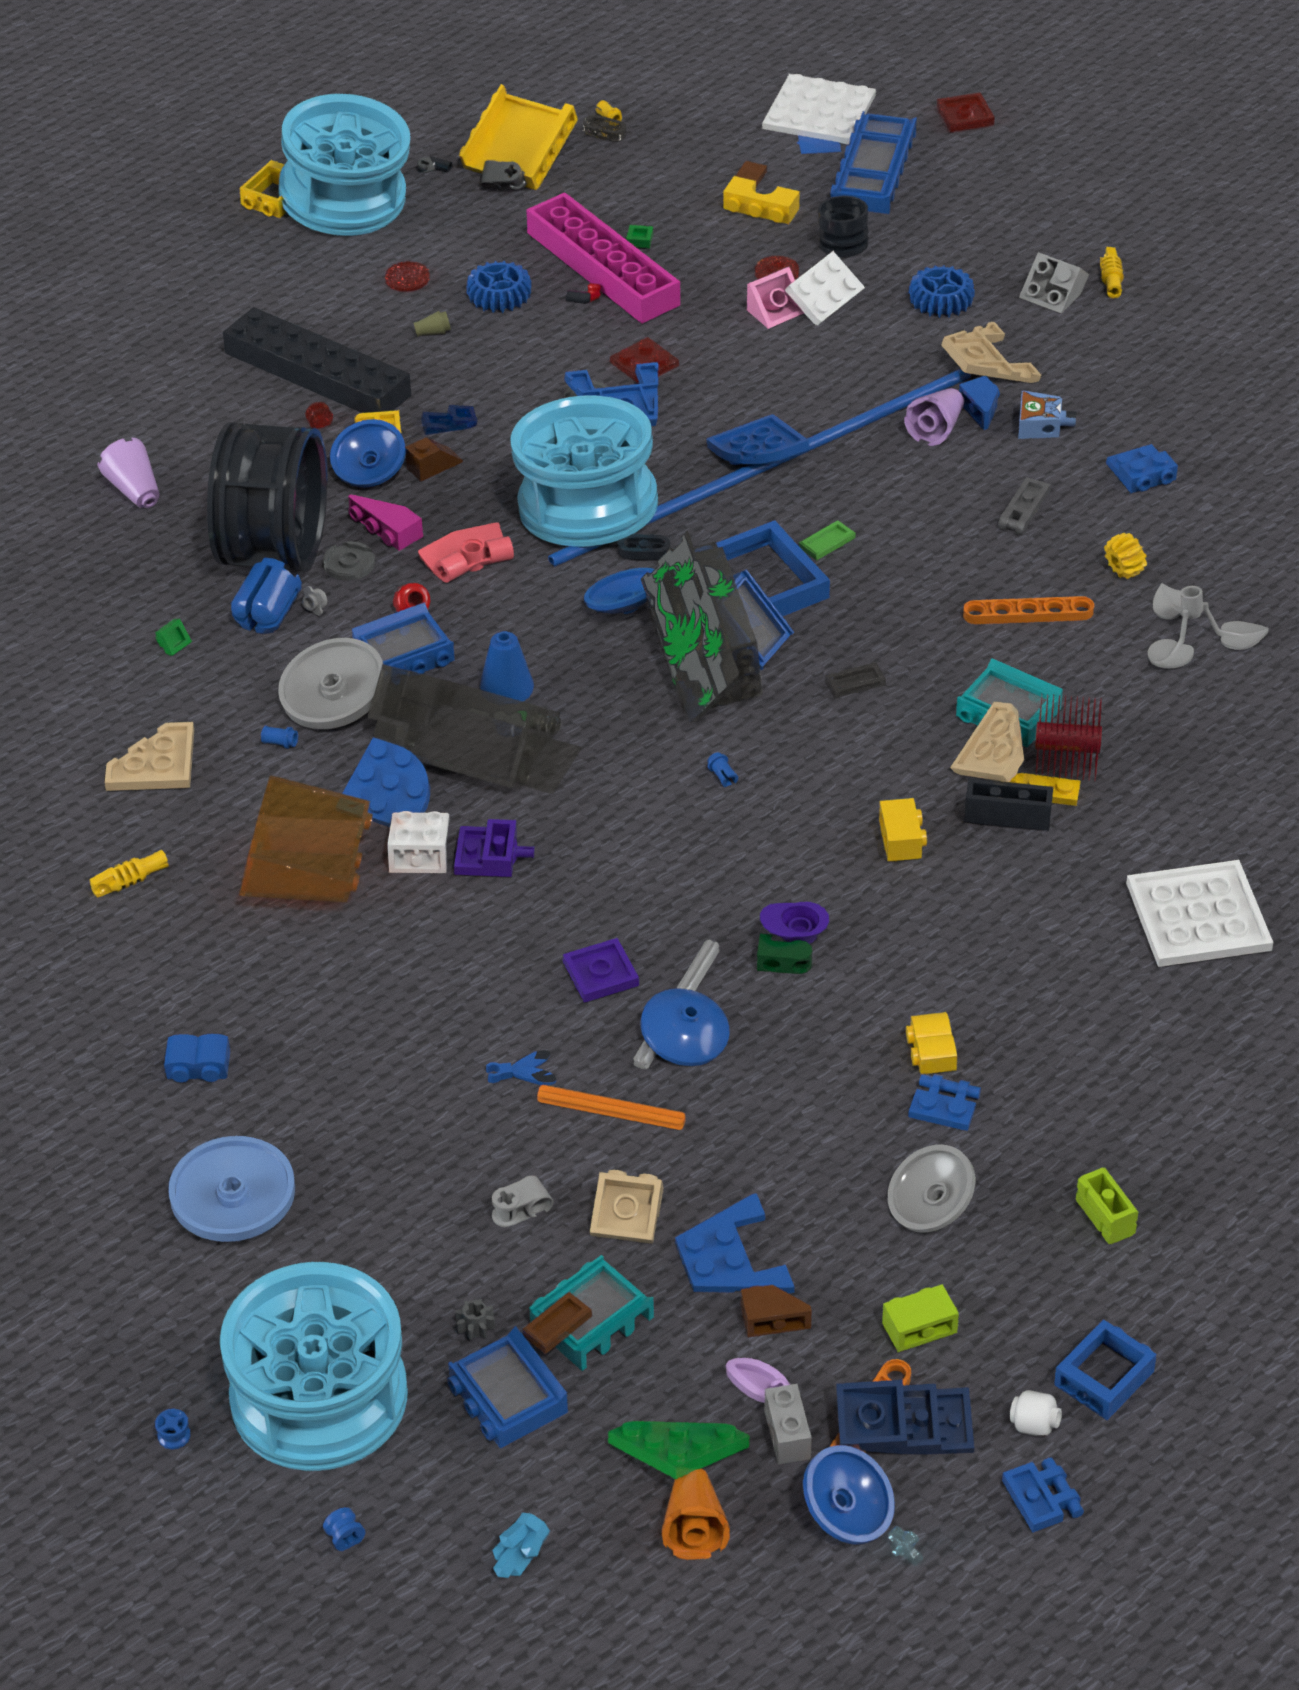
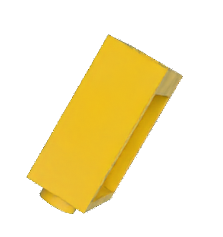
[240,160,287,218]

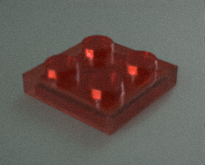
[937,92,995,132]
[610,337,679,384]

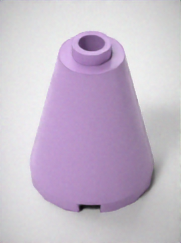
[904,388,964,446]
[97,438,160,508]

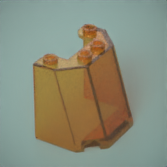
[239,776,373,902]

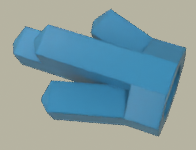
[493,1513,550,1578]

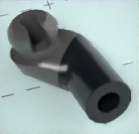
[417,156,453,173]

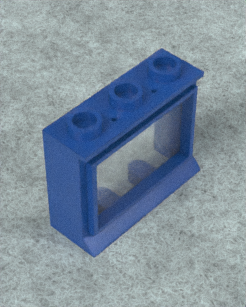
[712,569,794,676]
[352,602,455,686]
[447,1326,568,1448]

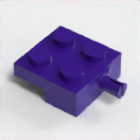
[454,819,535,877]

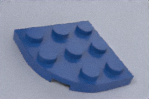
[706,414,810,465]
[336,737,430,827]

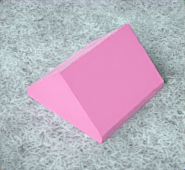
[747,267,804,329]

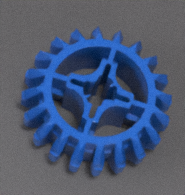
[466,261,532,313]
[909,265,975,318]

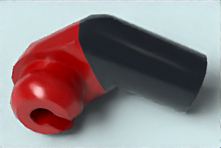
[566,283,601,304]

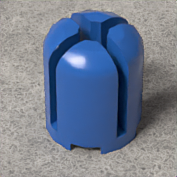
[231,558,302,634]

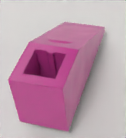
[348,494,423,551]

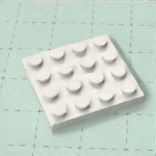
[762,74,876,144]
[1126,860,1273,967]

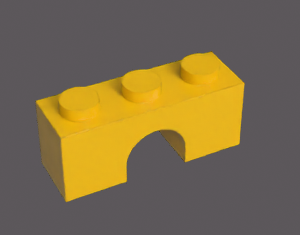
[723,176,800,224]

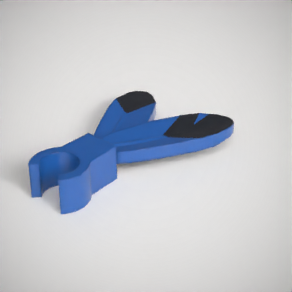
[486,1050,556,1085]

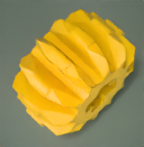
[1104,533,1147,579]

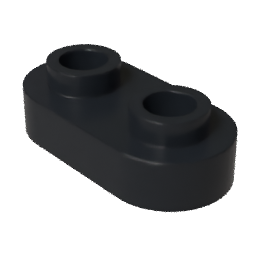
[618,534,671,560]

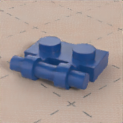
[908,1074,981,1131]
[1002,1458,1084,1533]

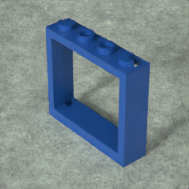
[693,520,830,630]

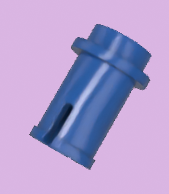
[261,726,298,749]
[707,752,738,787]

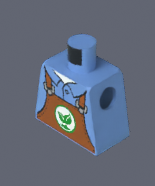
[1018,391,1076,439]

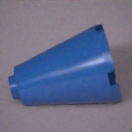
[480,631,534,706]

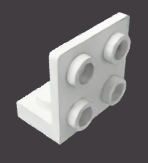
[388,811,449,873]

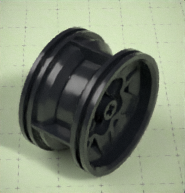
[207,422,327,571]

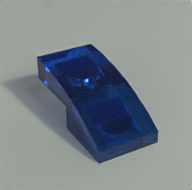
[421,405,478,435]

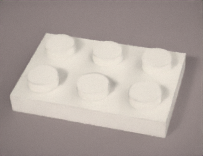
[785,251,865,325]

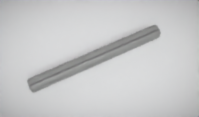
[634,940,719,1070]

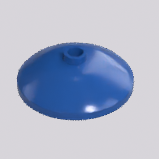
[330,419,406,487]
[584,568,655,614]
[641,988,730,1066]
[803,1445,895,1544]

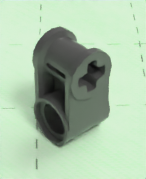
[480,160,527,191]

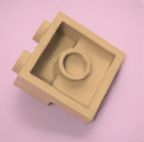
[590,1170,664,1244]

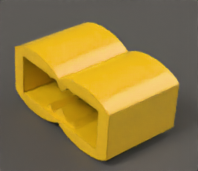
[906,1012,957,1074]

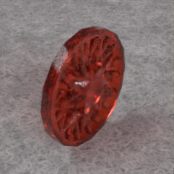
[755,255,799,280]
[385,261,430,292]

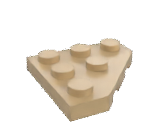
[950,702,1024,782]
[105,722,194,791]

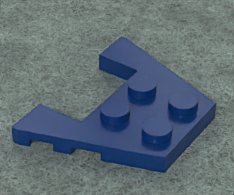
[564,362,659,426]
[675,1193,795,1294]

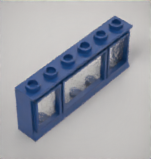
[830,111,917,214]

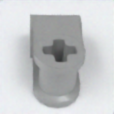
[492,1176,553,1227]

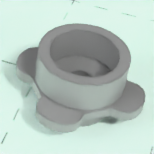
[302,586,327,616]

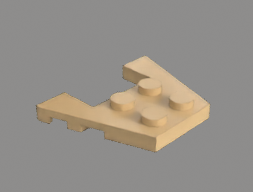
[942,322,1041,383]

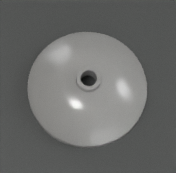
[888,1145,975,1232]

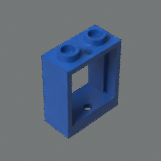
[1054,1319,1157,1420]

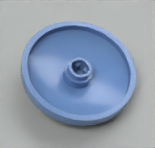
[169,1136,295,1242]

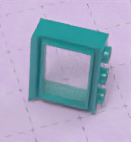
[956,658,1063,747]
[529,1255,654,1371]

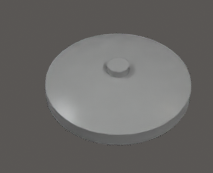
[278,638,387,729]

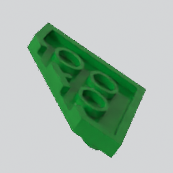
[608,1421,750,1479]

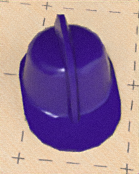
[760,902,829,944]

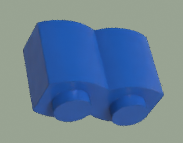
[164,1034,231,1082]

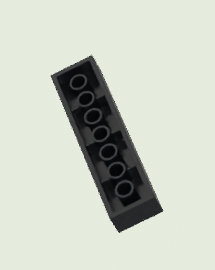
[223,307,411,413]

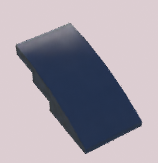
[836,1380,974,1455]

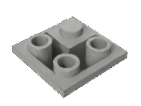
[1019,252,1089,314]

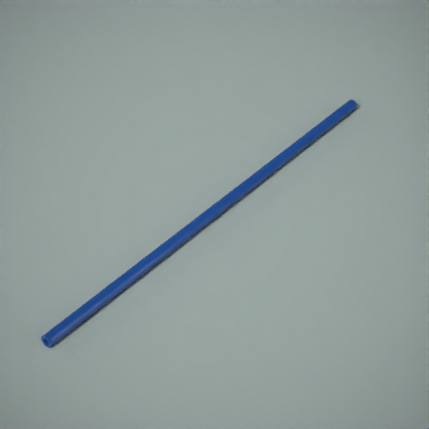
[548,369,971,567]

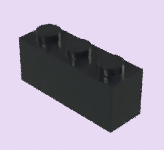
[964,778,1054,831]

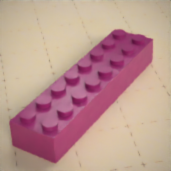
[526,192,680,323]

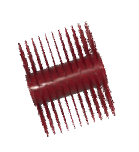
[1035,694,1102,781]

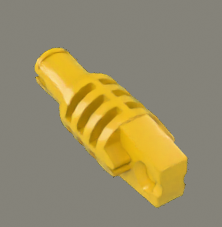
[1100,247,1124,298]
[90,850,169,898]

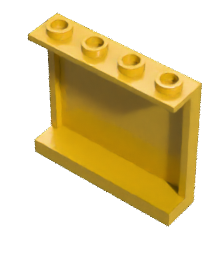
[459,84,578,190]

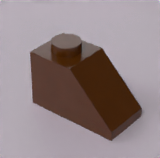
[405,437,463,482]
[741,1285,812,1338]

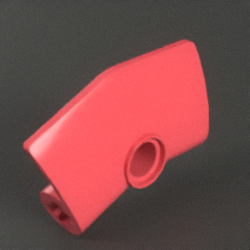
[418,522,514,583]

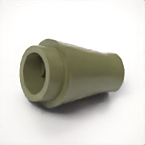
[414,311,451,337]

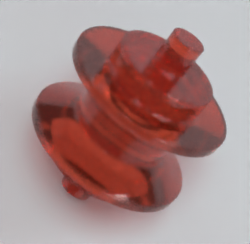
[305,402,333,429]

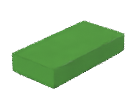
[799,520,856,561]

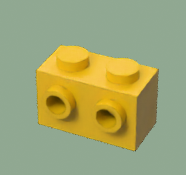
[879,798,927,861]

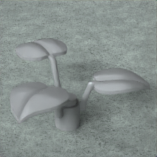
[1148,583,1269,669]

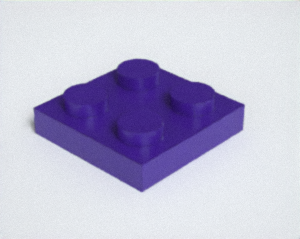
[563,938,639,1003]

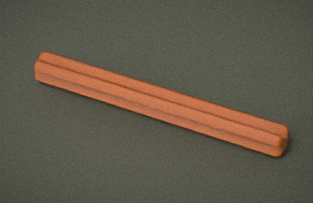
[537,1085,686,1130]

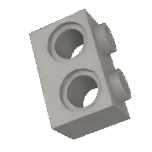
[764,1384,811,1464]

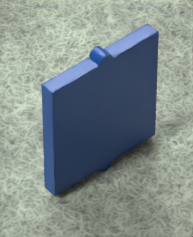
[797,135,841,154]

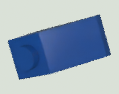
[959,376,999,430]

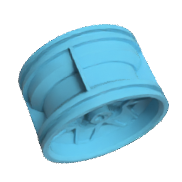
[279,94,410,236]
[511,396,658,547]
[220,1262,408,1471]

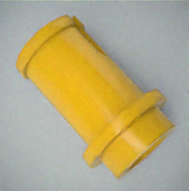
[596,100,622,125]

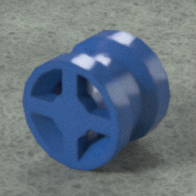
[155,1409,190,1450]
[323,1507,365,1551]

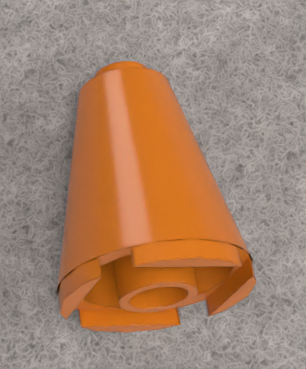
[662,1469,730,1560]

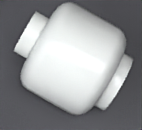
[1010,1390,1062,1437]

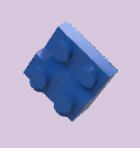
[1106,444,1178,493]

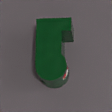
[757,933,813,974]

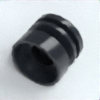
[818,196,869,257]

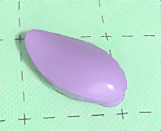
[726,1358,790,1403]

